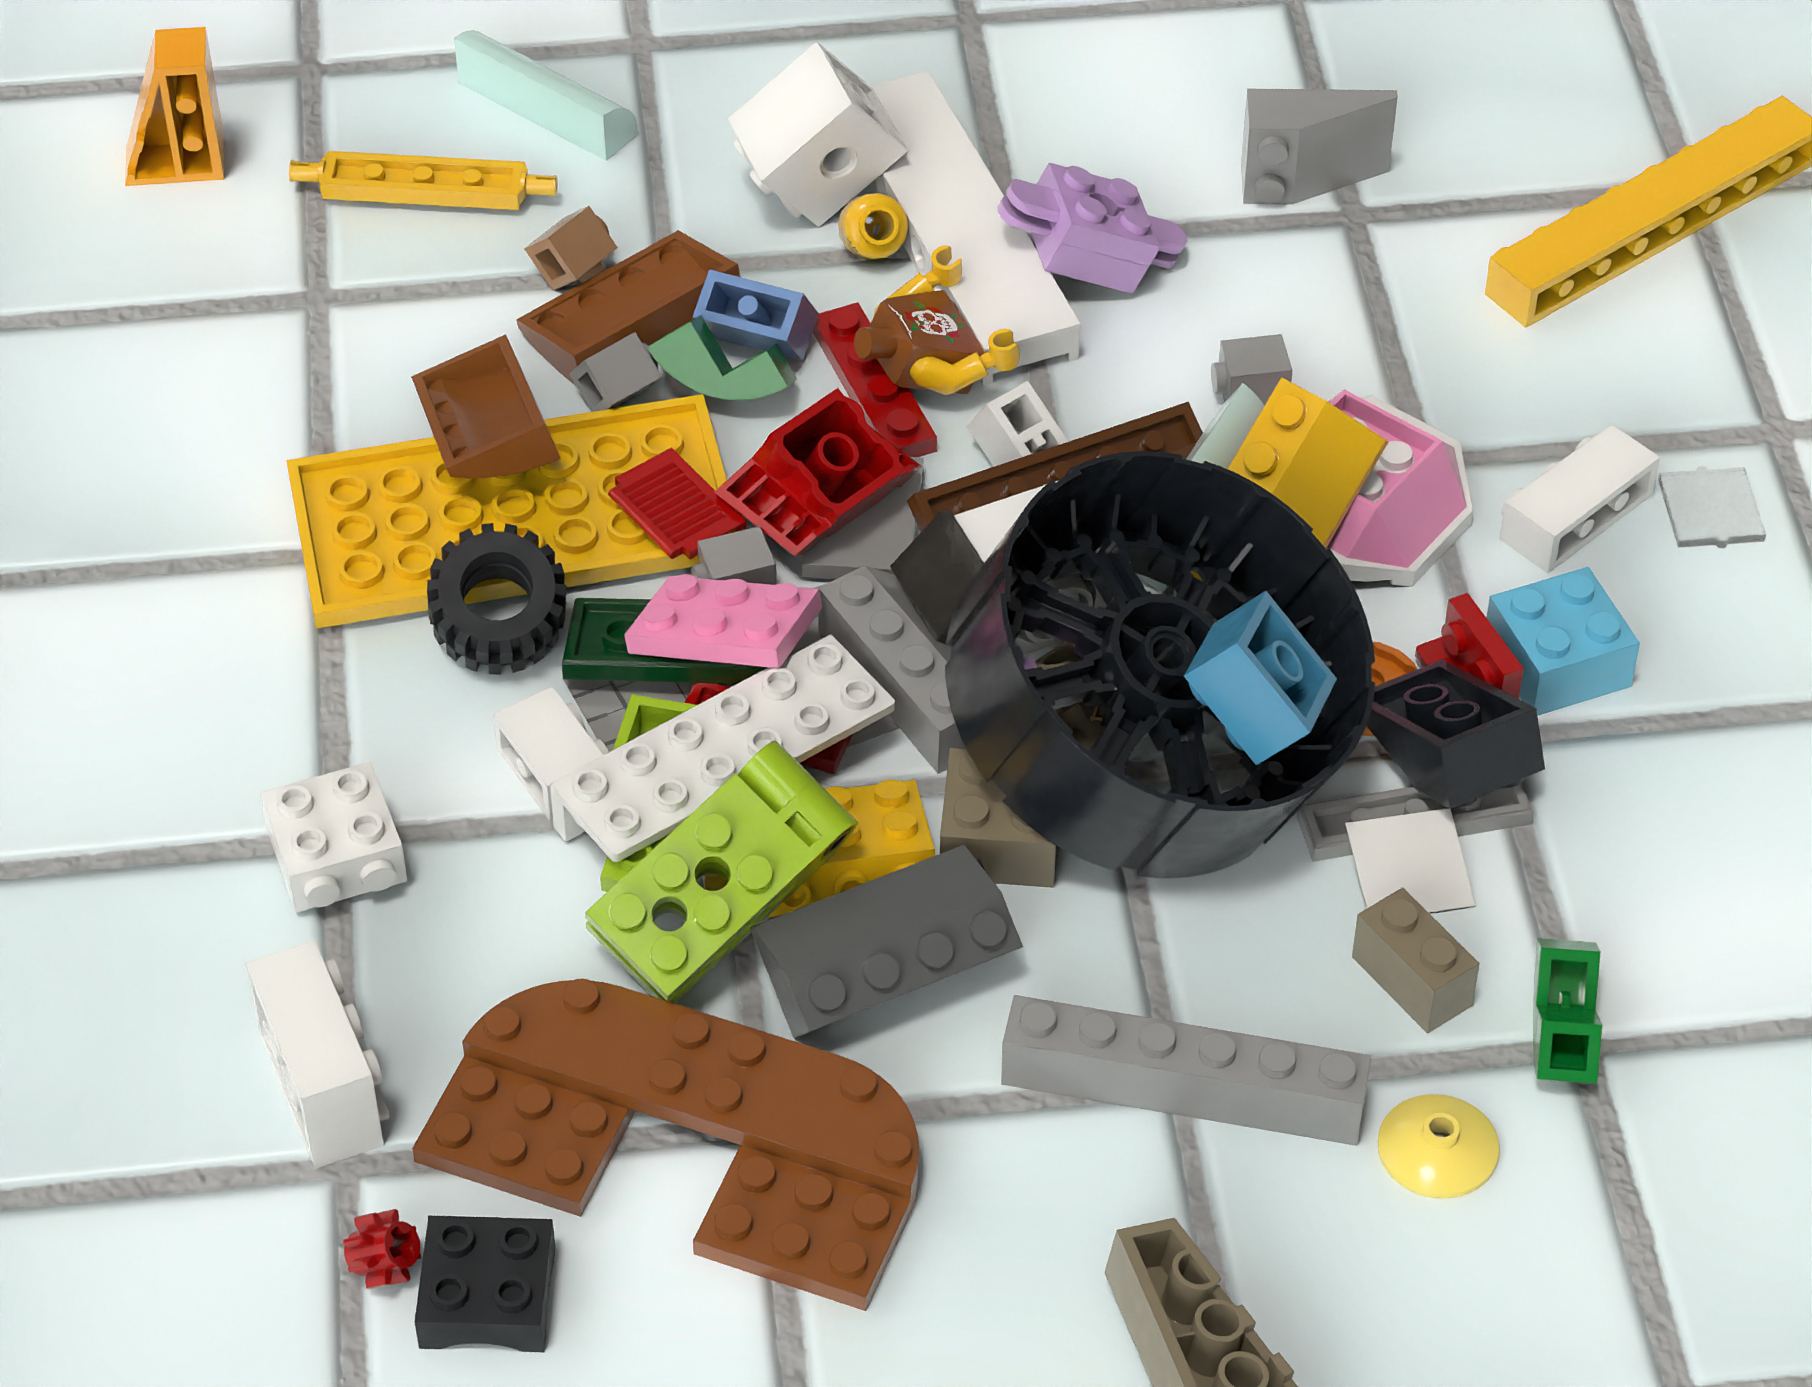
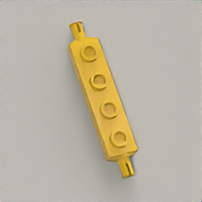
[289,151,558,210]

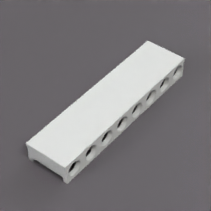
[869,70,1081,385]

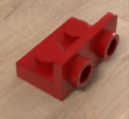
[1415,593,1524,699]

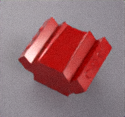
[714,388,923,556]

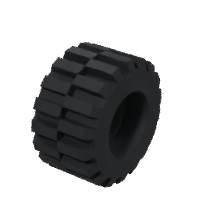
[427,523,566,675]

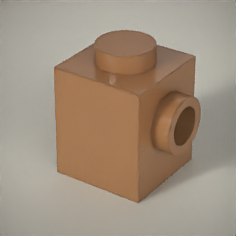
[524,206,618,290]

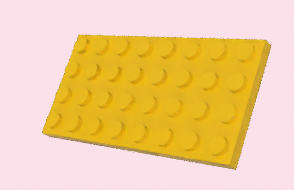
[286,394,727,629]

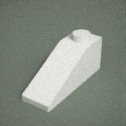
[967,380,1069,467]

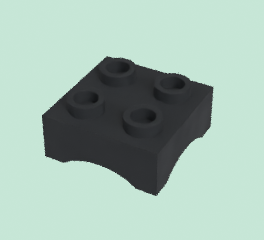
[414,1215,556,1353]

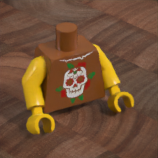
[854,245,1020,395]

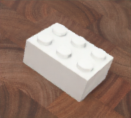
[245,940,389,1169]

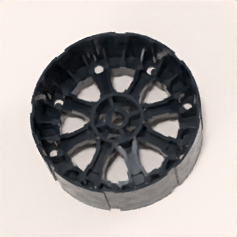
[945,451,1375,878]

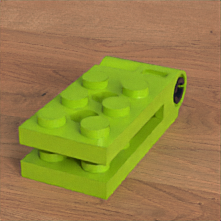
[585,740,858,1004]

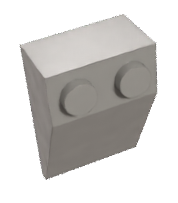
[1241,89,1398,204]

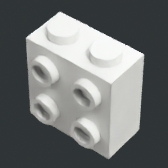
[260,762,407,913]

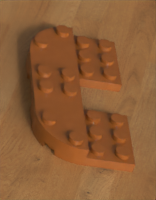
[412,979,919,1311]

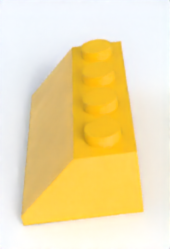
[1191,377,1388,581]

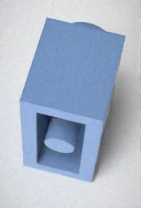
[693,269,819,361]

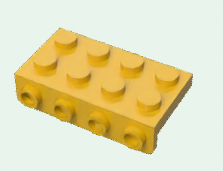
[702,780,935,918]

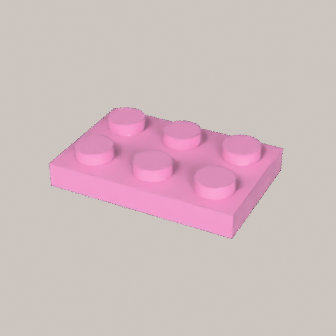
[624,574,822,668]

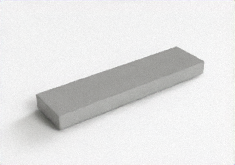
[1297,783,1533,862]

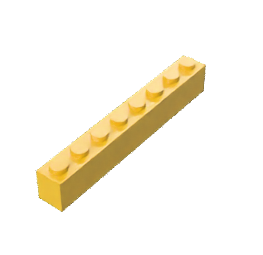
[1485,95,1812,328]

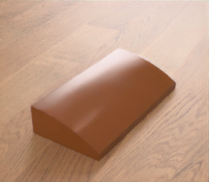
[516,230,741,385]
[411,334,561,479]

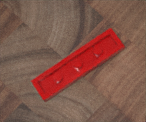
[813,302,937,457]

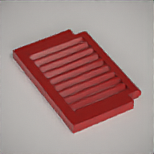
[608,447,747,560]

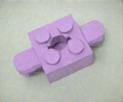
[997,162,1188,294]

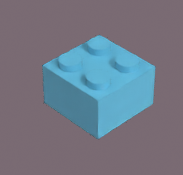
[1486,567,1640,715]

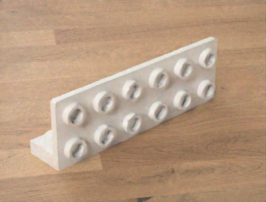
[550,634,895,862]

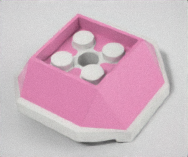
[1326,389,1473,587]

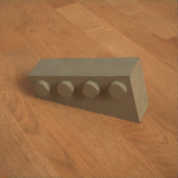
[1104,1218,1298,1387]

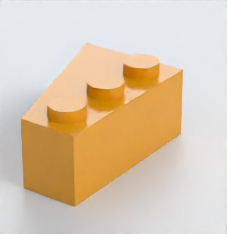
[125,27,225,186]

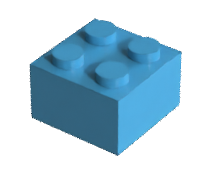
[1184,591,1337,765]

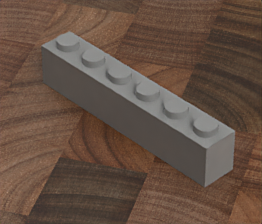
[1001,995,1371,1146]

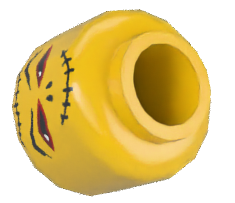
[838,193,908,260]

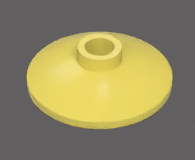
[1378,1094,1499,1199]

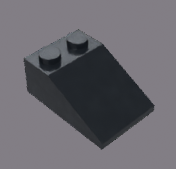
[1366,659,1545,809]

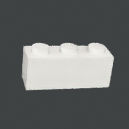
[1500,424,1660,573]

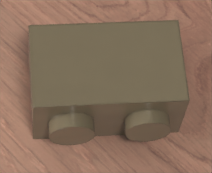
[1352,887,1480,1034]

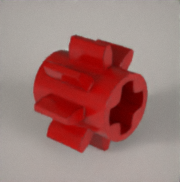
[343,1209,421,1289]

